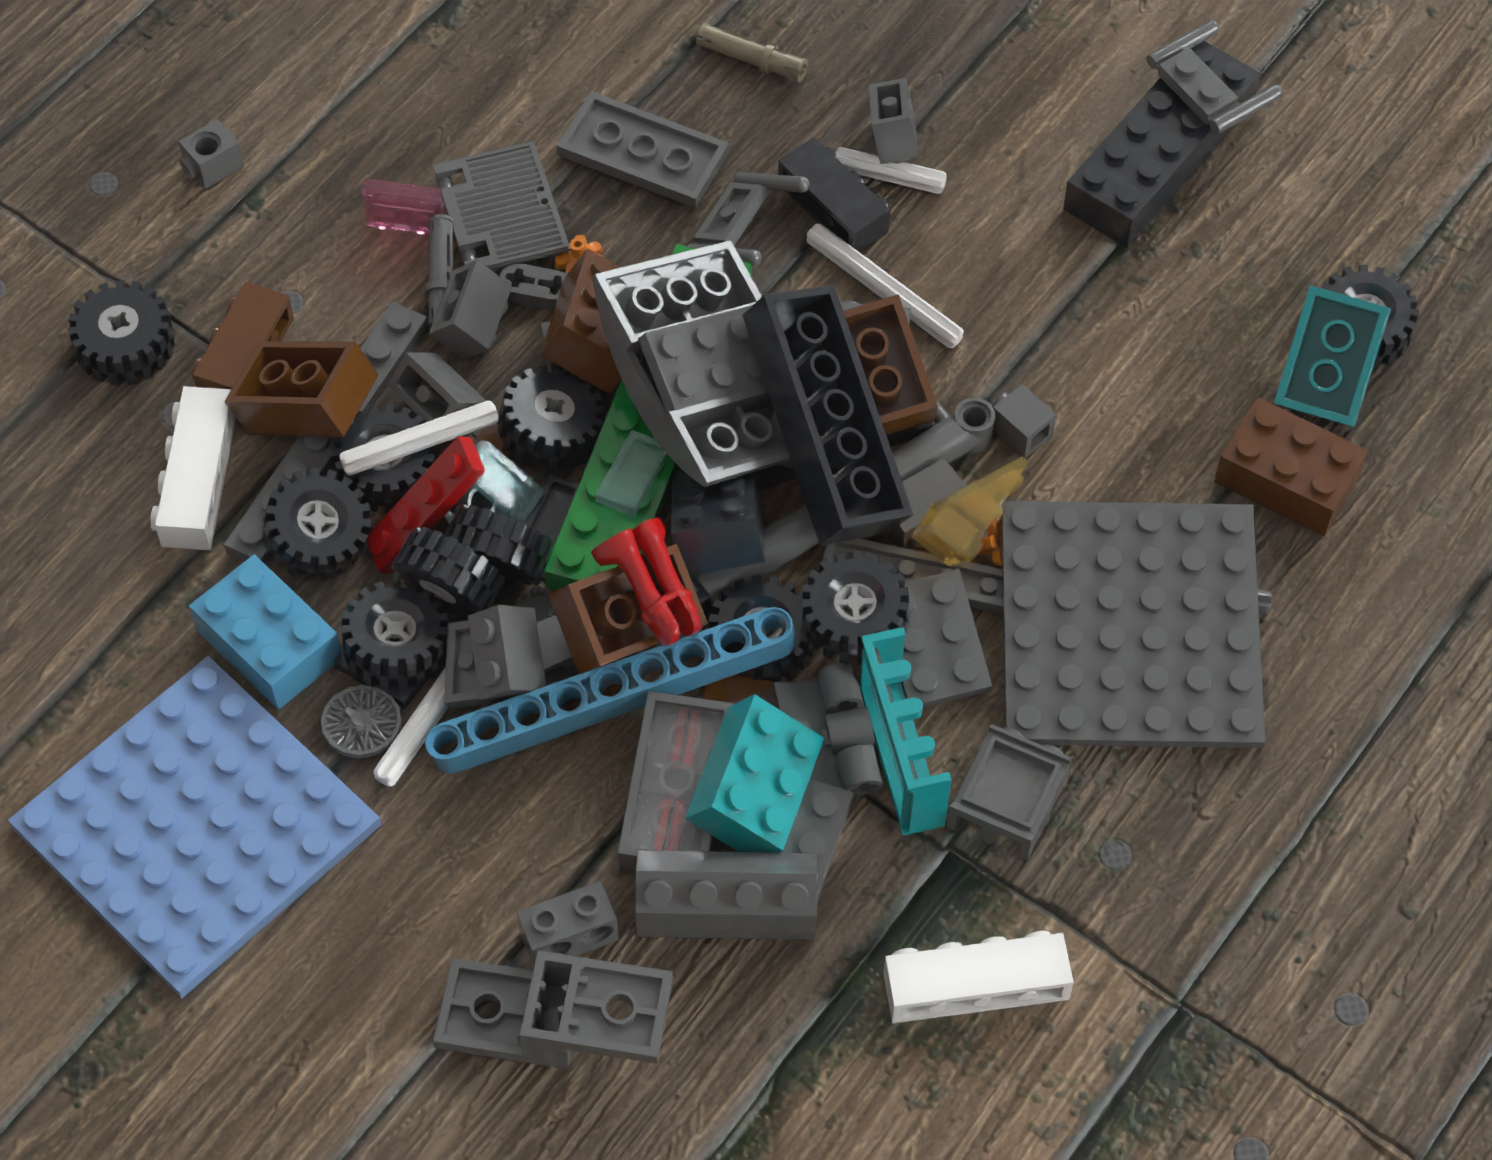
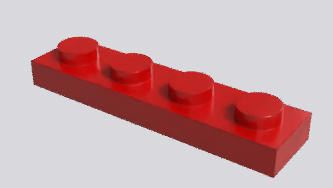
[366,436,486,573]

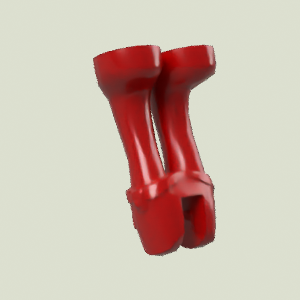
[591,518,702,646]

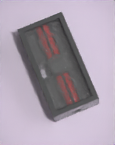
[618,691,734,874]

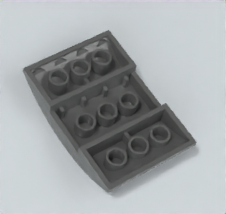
[592,240,791,487]

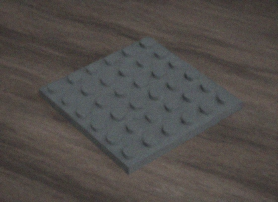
[1001,501,1265,748]

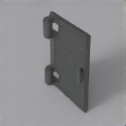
[433,141,571,270]

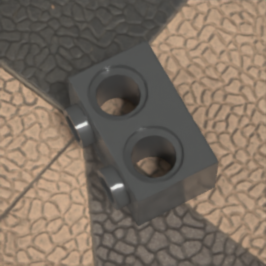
[517,881,618,968]

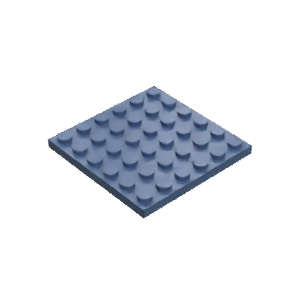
[8,656,382,999]

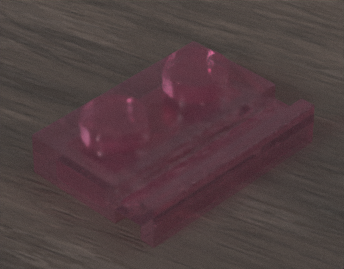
[361,179,445,235]

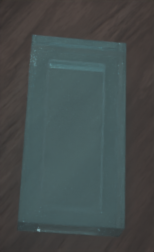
[596,430,668,517]
[473,441,545,523]

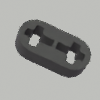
[500,264,567,311]

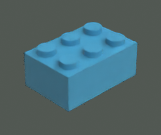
[189,554,341,710]

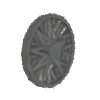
[321,685,402,759]

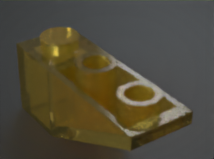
[911,456,1028,567]

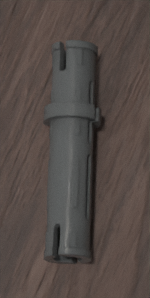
[425,214,454,329]

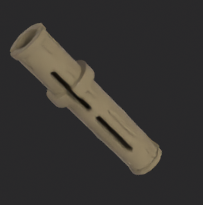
[696,23,808,82]

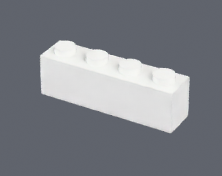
[151,386,236,551]
[883,931,1074,1023]

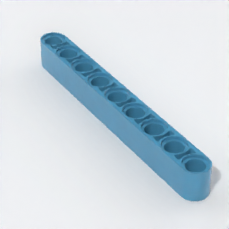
[425,607,796,774]

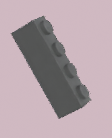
[636,850,818,940]

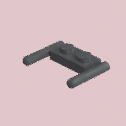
[1146,20,1283,134]
[687,172,809,266]

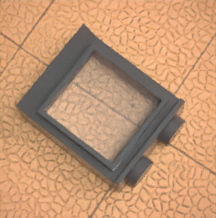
[947,724,1071,862]

